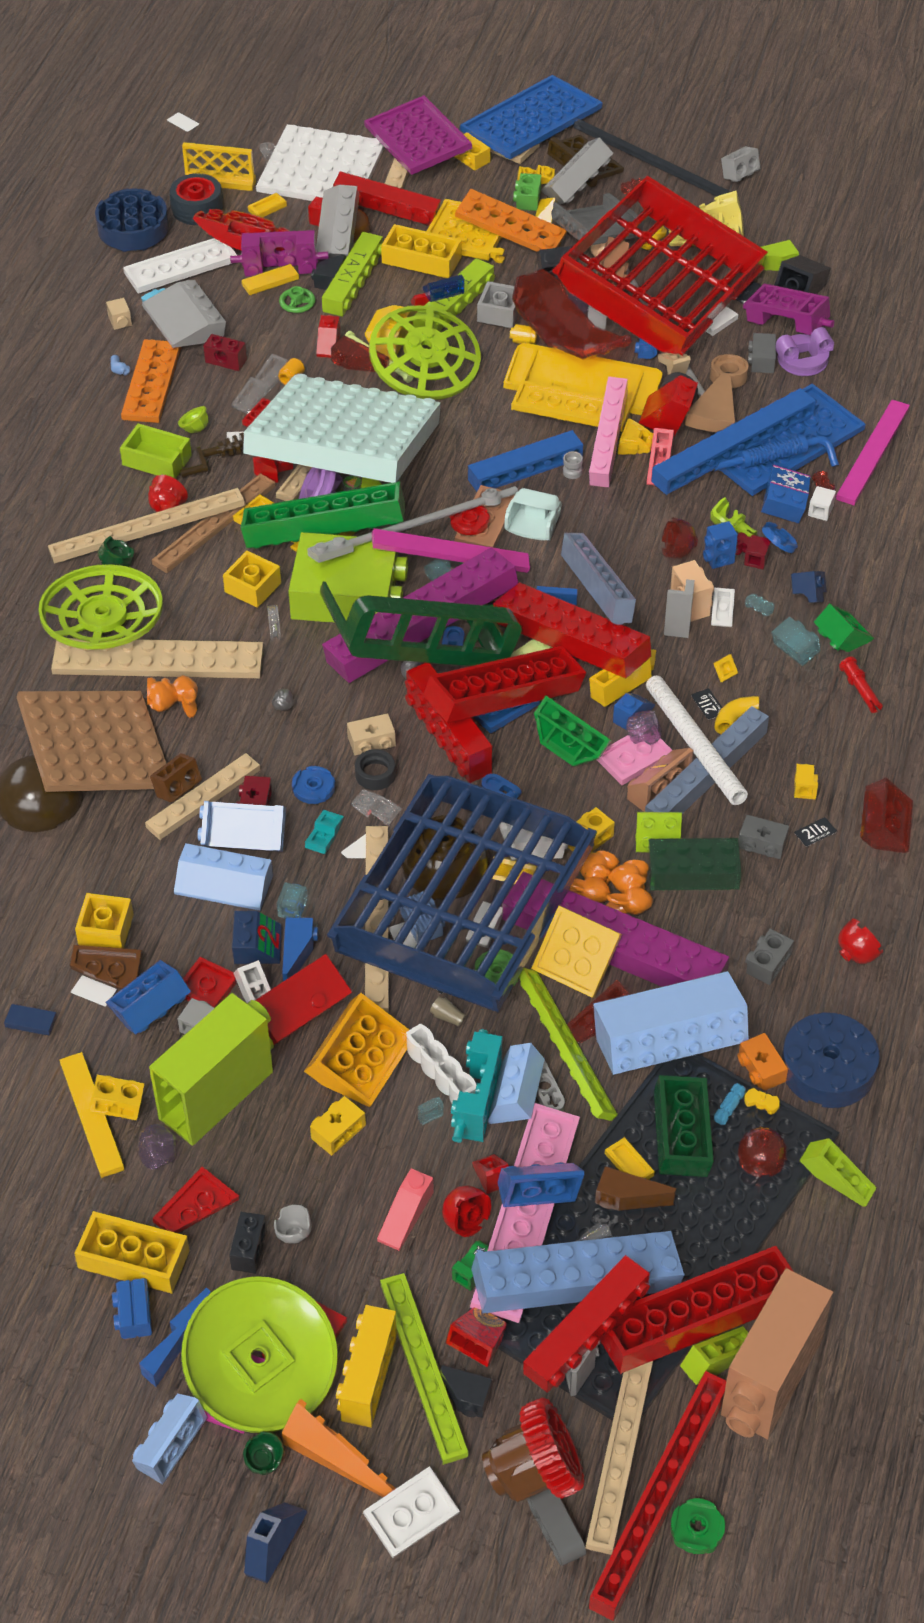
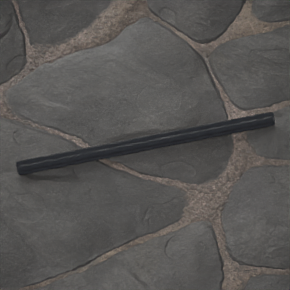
[574,119,730,196]

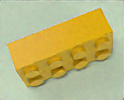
[381,224,462,279]
[74,1211,190,1294]
[336,1305,397,1428]

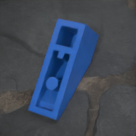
[282,918,318,981]

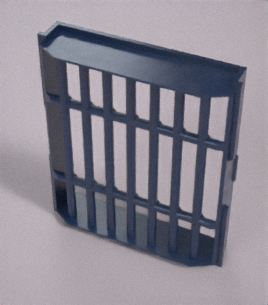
[327,774,597,1012]

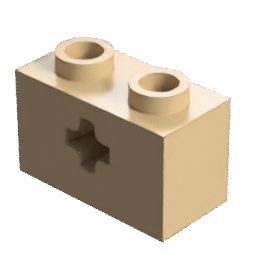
[347,714,396,755]

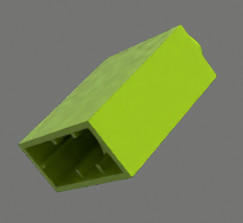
[289,532,408,623]
[149,993,274,1146]

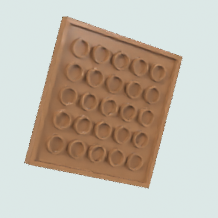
[17,691,166,792]

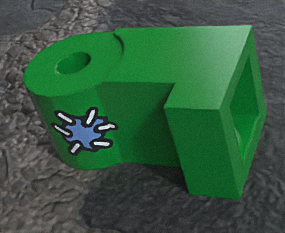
[452,1240,489,1291]

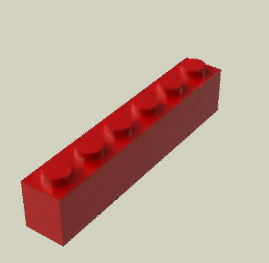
[333,171,441,226]
[523,1255,650,1393]

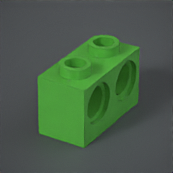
[513,173,541,211]

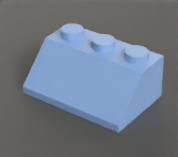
[488,1043,545,1124]
[132,1393,207,1485]

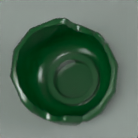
[243,1431,284,1475]

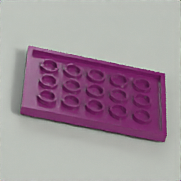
[364,95,472,175]

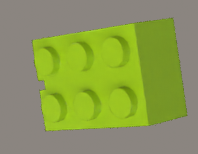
[120,423,192,479]

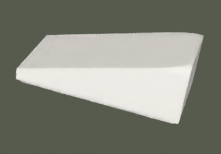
[711,588,735,627]

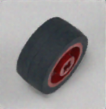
[170,173,223,225]

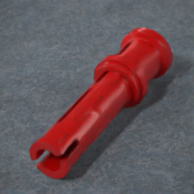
[839,657,883,713]

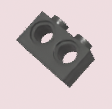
[745,929,794,985]

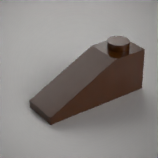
[595,1166,676,1211]

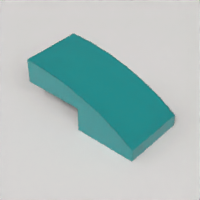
[305,810,344,854]

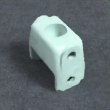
[504,488,562,540]

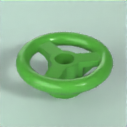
[279,286,316,313]

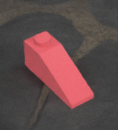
[647,428,674,486]
[377,1168,434,1251]

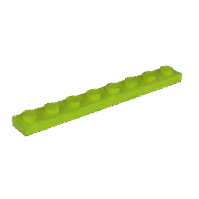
[519,968,618,1121]
[380,1273,468,1465]

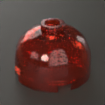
[662,517,698,559]
[738,1127,787,1177]

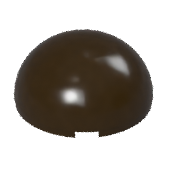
[0,755,82,832]

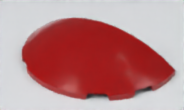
[193,209,289,251]

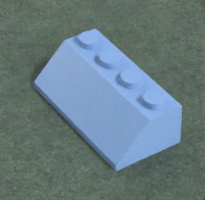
[174,843,273,911]

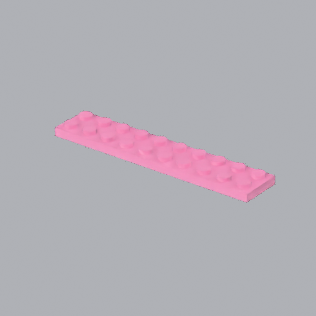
[470,1103,580,1323]

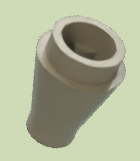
[430,996,466,1027]

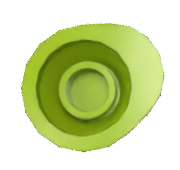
[178,406,208,433]

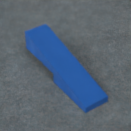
[139,1288,211,1387]

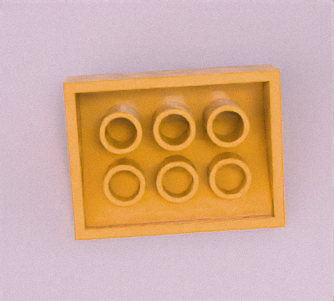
[304,993,409,1107]

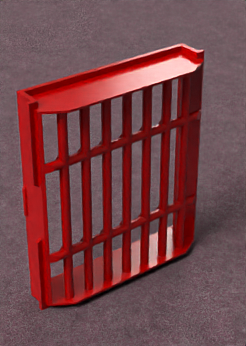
[552,175,768,356]

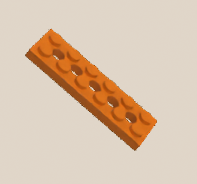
[455,189,567,252]
[121,339,181,423]

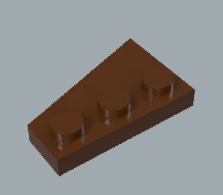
[70,945,143,990]

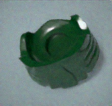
[98,536,134,567]

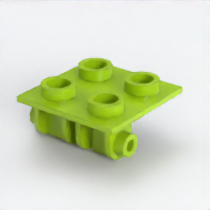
[635,812,682,853]

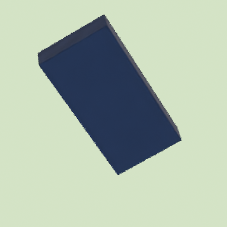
[4,1004,57,1036]

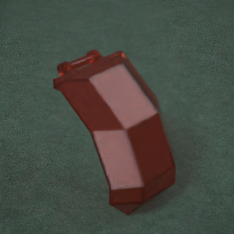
[512,269,632,361]

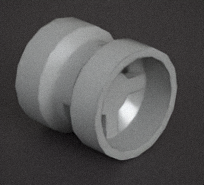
[563,451,583,479]

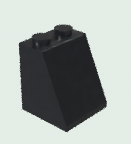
[774,255,831,294]

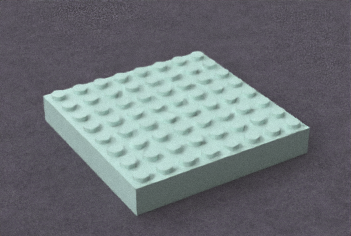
[243,374,441,483]

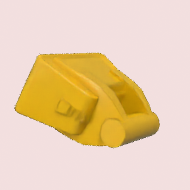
[618,418,654,455]

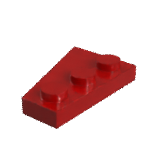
[153,1167,239,1233]

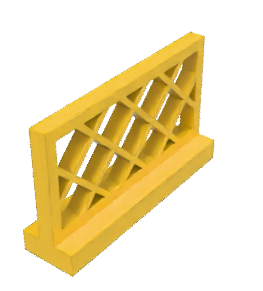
[182,142,256,191]

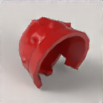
[148,475,188,512]

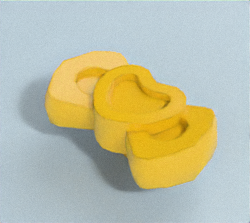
[744,1088,780,1115]

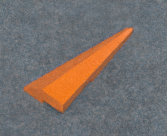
[282,1399,396,1497]

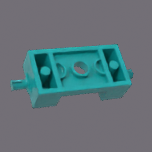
[451,1029,502,1143]

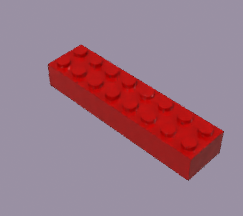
[493,582,652,679]
[423,646,586,723]
[600,1246,794,1374]

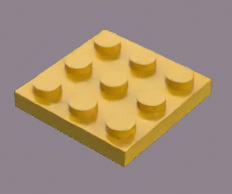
[531,906,622,998]

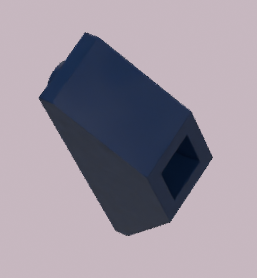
[244,1502,307,1584]

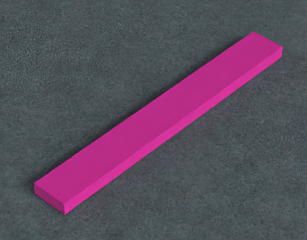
[836,400,910,505]
[372,528,530,573]

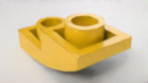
[517,165,555,184]

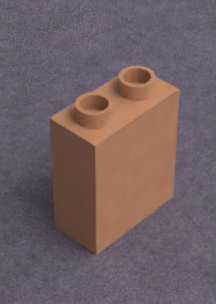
[721,1268,833,1440]

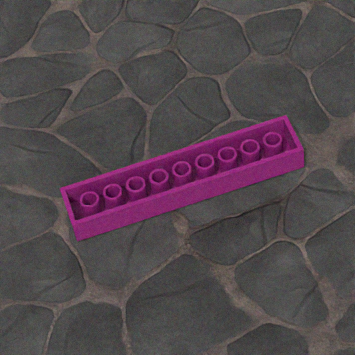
[322,547,518,683]
[502,871,729,987]

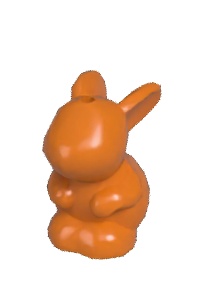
[147,675,198,718]
[569,850,619,903]
[606,860,653,915]

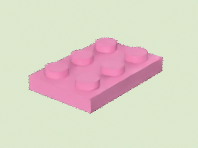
[596,725,672,785]

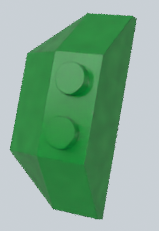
[534,696,612,767]

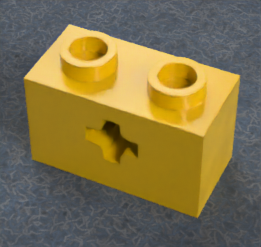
[310,1096,366,1156]

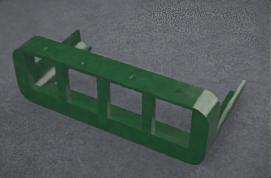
[320,581,522,666]

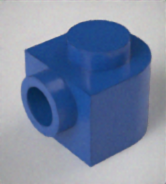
[635,338,657,359]

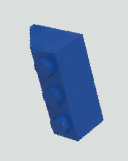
[105,960,191,1035]
[498,1162,584,1207]

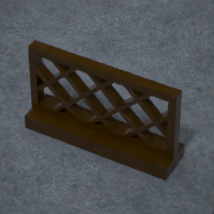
[547,135,624,187]

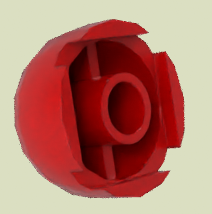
[838,918,883,964]
[442,1185,492,1237]

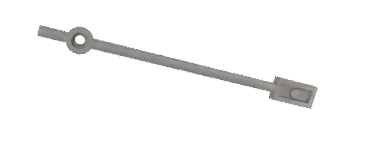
[307,486,518,563]

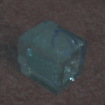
[277,882,308,918]

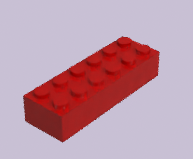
[405,663,492,783]

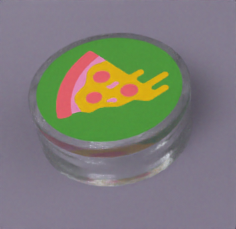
[342,475,362,491]

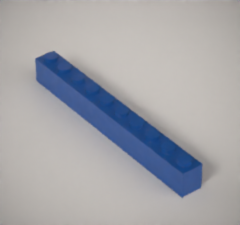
[651,388,816,495]

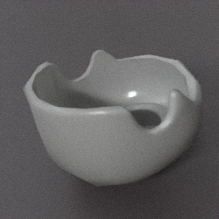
[274,1205,312,1243]

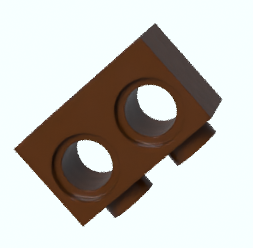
[150,753,202,802]

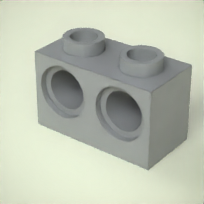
[721,146,760,182]

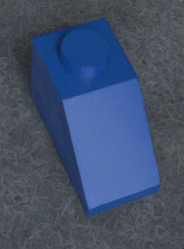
[613,693,655,732]

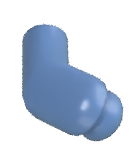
[110,355,130,376]

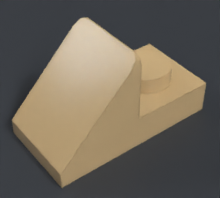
[658,352,691,375]

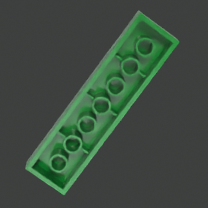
[241,482,405,549]

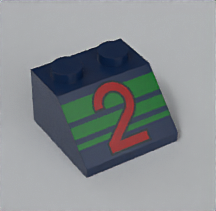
[232,911,282,964]

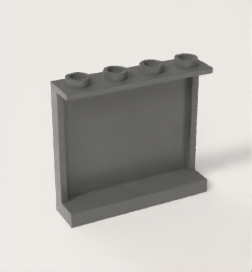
[551,193,644,245]

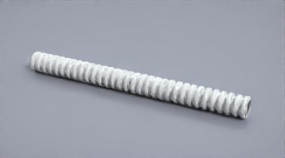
[646,675,748,805]

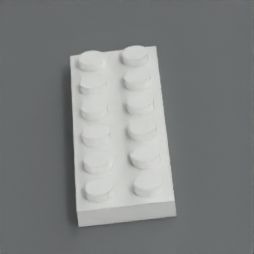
[123,238,236,293]

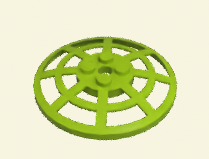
[369,305,481,400]
[39,564,163,650]

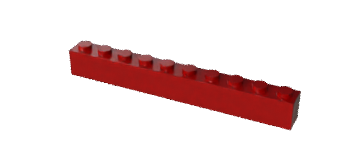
[589,1371,727,1621]

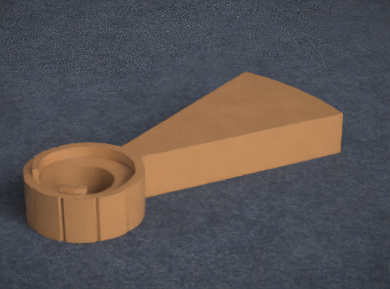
[685,354,749,432]

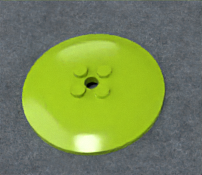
[181,1277,337,1433]

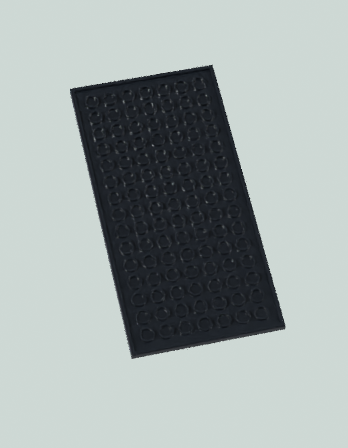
[466,1054,840,1421]

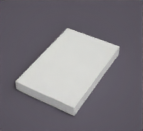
[363,1466,460,1558]

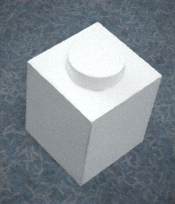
[808,486,836,521]

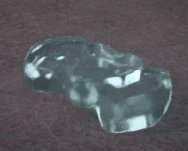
[745,594,774,616]

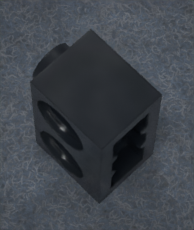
[229,1212,267,1274]

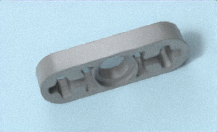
[536,1060,565,1112]

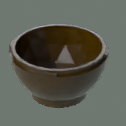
[402,815,490,900]

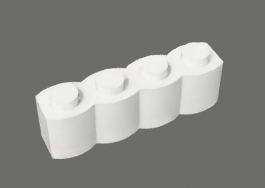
[406,1024,476,1103]

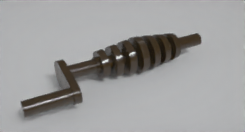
[180,432,244,477]

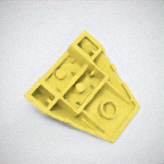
[669,191,744,246]

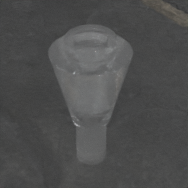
[574,1221,613,1242]

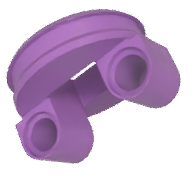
[776,327,834,376]
[299,467,342,499]

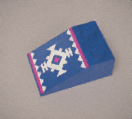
[761,465,810,523]

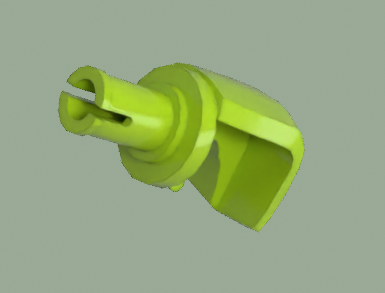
[711,497,758,537]

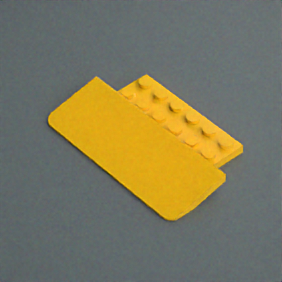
[503,343,662,432]

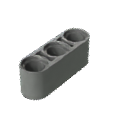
[527,1489,586,1566]

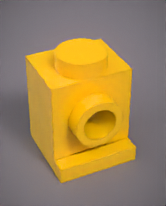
[794,764,818,799]

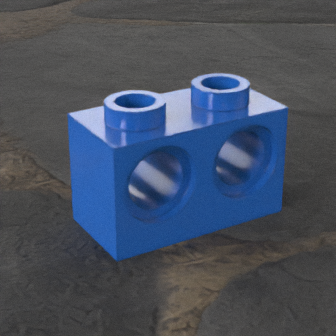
[703,521,738,569]

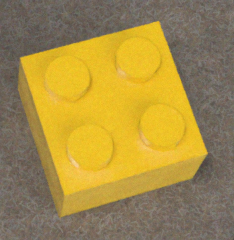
[223,551,281,608]
[75,893,134,949]

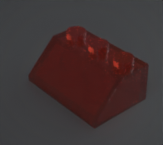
[860,777,913,853]

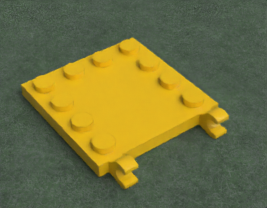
[426,199,514,263]

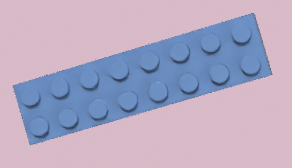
[472,1231,684,1314]

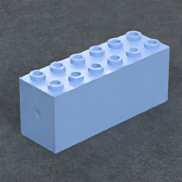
[594,971,749,1075]

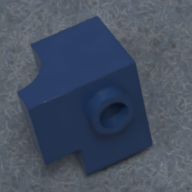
[791,571,826,603]

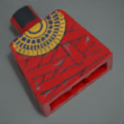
[446,1307,507,1367]

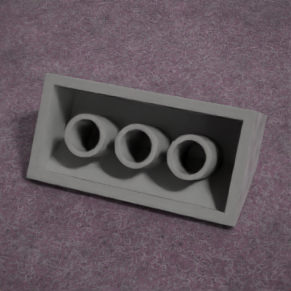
[541,137,613,204]
[316,185,359,260]

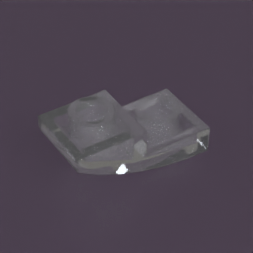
[350,789,402,826]

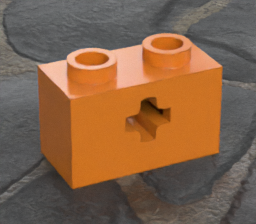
[737,1033,788,1090]

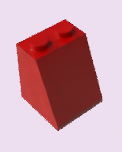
[639,375,698,437]

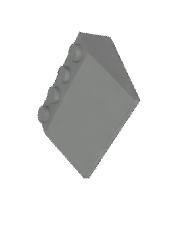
[142,280,226,348]

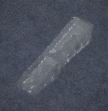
[231,354,288,414]

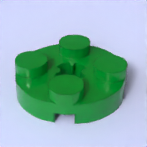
[670,1498,725,1554]

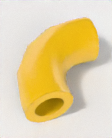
[714,696,760,734]

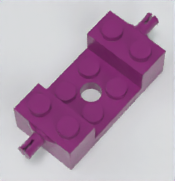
[230,230,329,276]
[743,284,835,335]

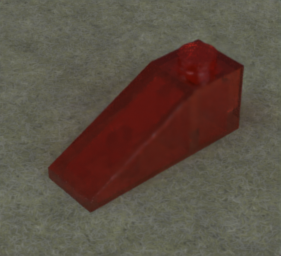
[331,335,389,372]
[567,980,632,1043]

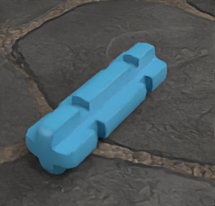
[714,1083,746,1125]

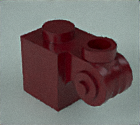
[735,532,771,570]

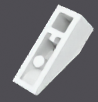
[234,960,271,1003]

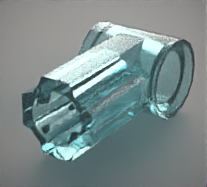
[424,558,453,581]

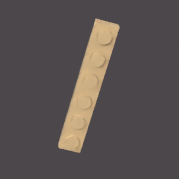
[145,753,260,840]

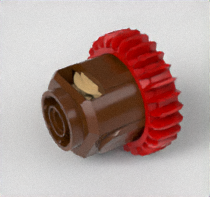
[482,1397,585,1502]

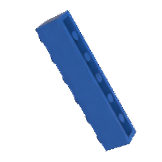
[468,430,583,492]

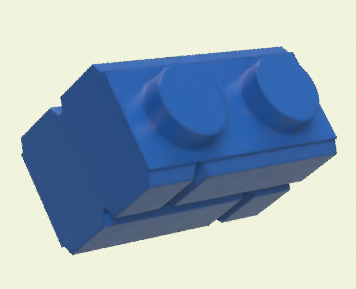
[112,1278,152,1339]

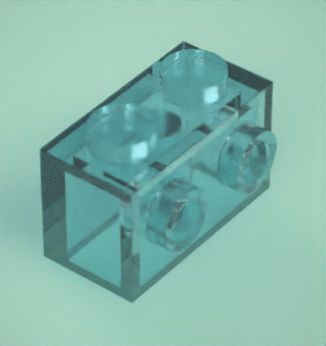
[771,617,821,666]

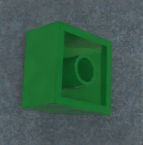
[814,603,874,652]

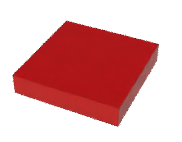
[183,957,237,1008]

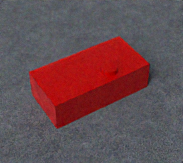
[255,954,352,1045]

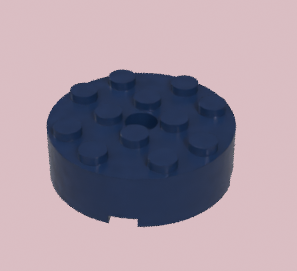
[95,188,169,252]
[782,1012,879,1108]

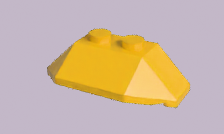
[365,305,418,360]

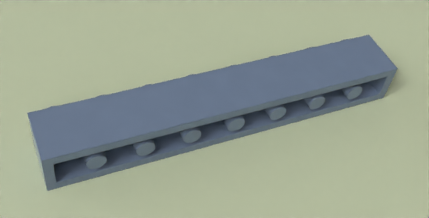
[561,533,636,625]
[645,706,769,814]

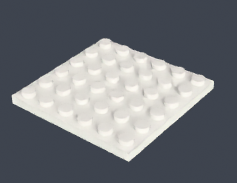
[256,124,385,206]

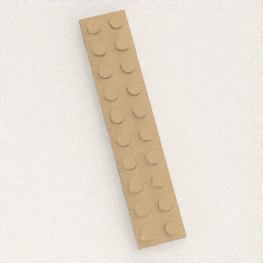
[51,638,264,678]

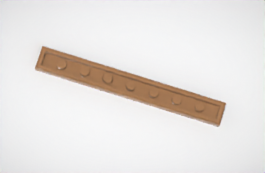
[152,473,275,573]

